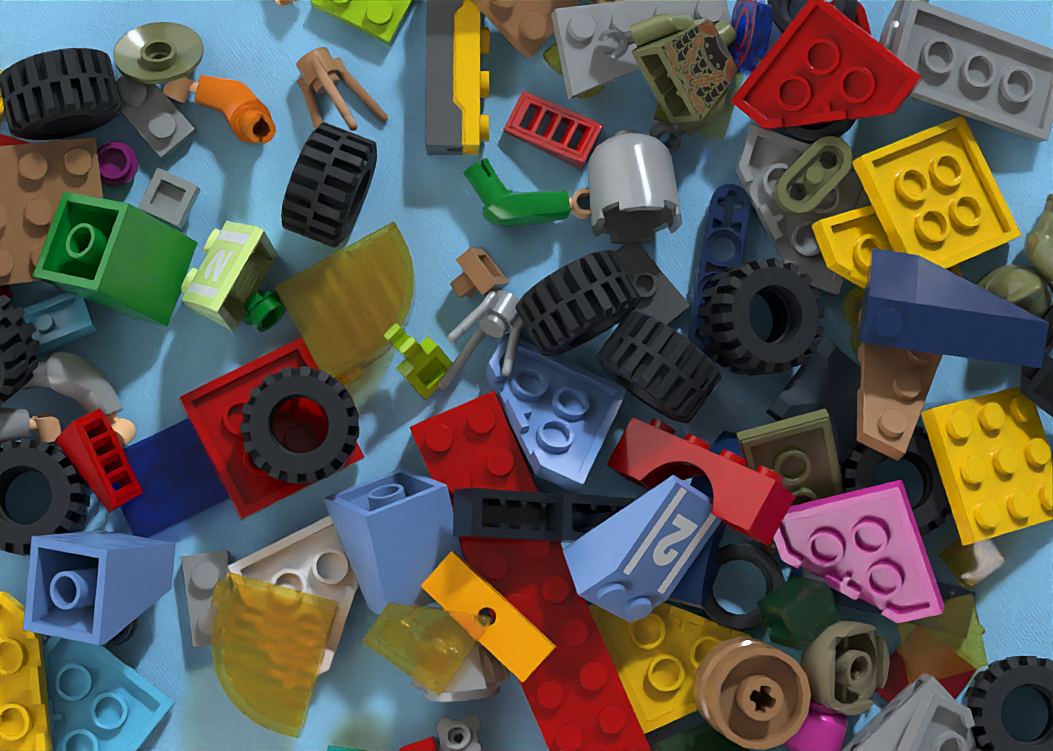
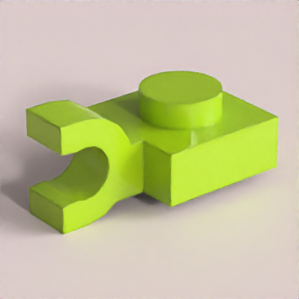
[383,323,453,400]

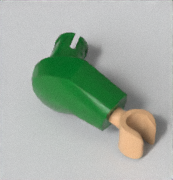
[463,158,591,226]

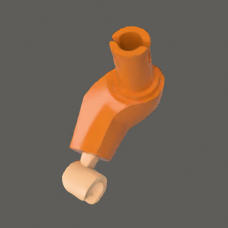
[163,75,276,144]

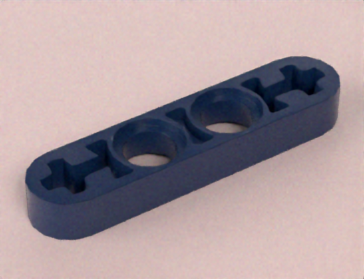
[688,184,750,358]

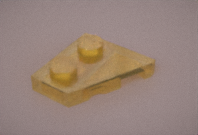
[362,602,493,696]

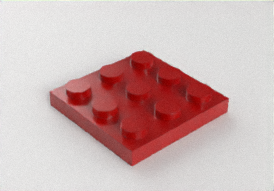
[179,337,365,521]

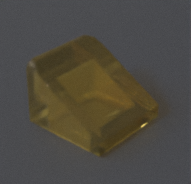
[938,537,1007,590]

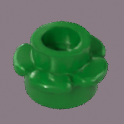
[244,290,286,332]

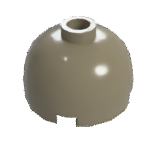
[800,621,890,715]

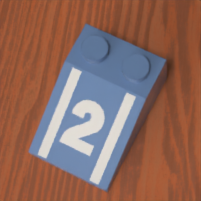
[563,475,721,623]

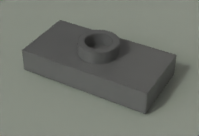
[615,242,690,325]

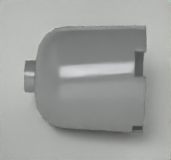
[588,130,682,244]

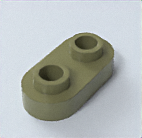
[773,136,853,215]

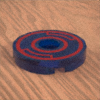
[728,0,773,76]

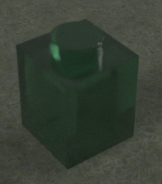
[756,575,840,650]

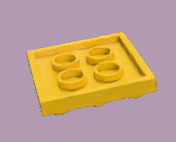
[852,115,1022,270]
[920,386,1053,546]

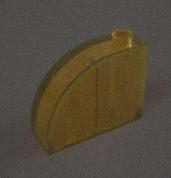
[274,221,416,387]
[211,572,339,738]

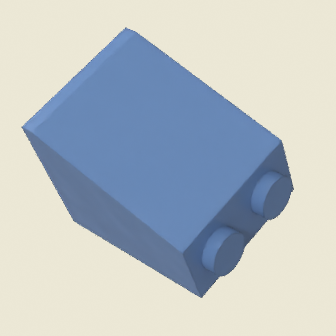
[325,467,464,621]
[23,530,176,645]

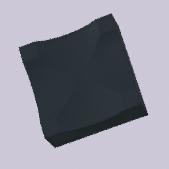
[766,337,861,466]

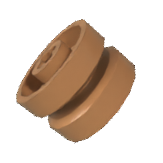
[693,636,811,750]

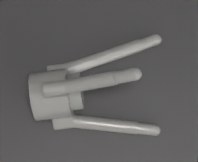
[438,290,525,390]

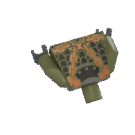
[598,14,737,153]

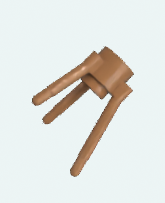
[296,47,388,131]

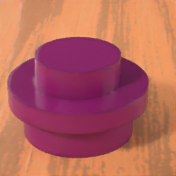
[97,142,138,187]

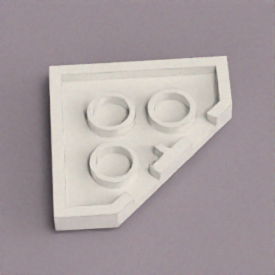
[228,515,359,690]

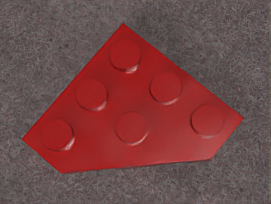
[730,0,924,130]

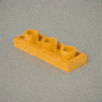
[420,551,556,682]

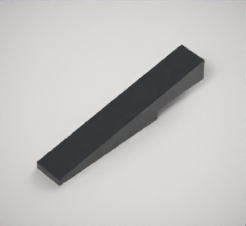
[453,488,718,550]

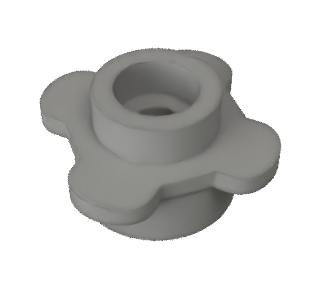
[436,715,482,751]

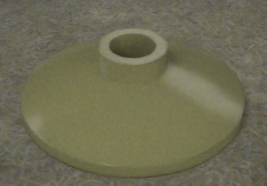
[113,22,204,84]

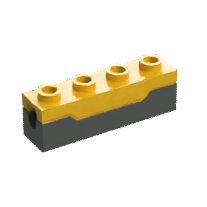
[425,0,490,155]

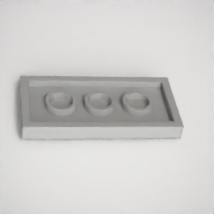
[891,0,1053,142]

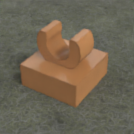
[450,247,510,298]

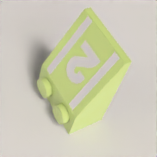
[181,221,278,332]

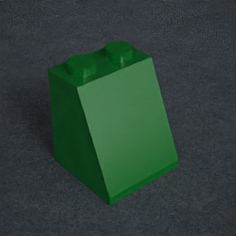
[32,191,198,327]

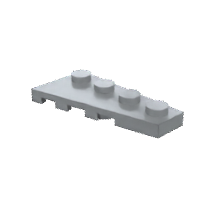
[551,0,732,101]

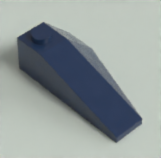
[857,248,1049,368]

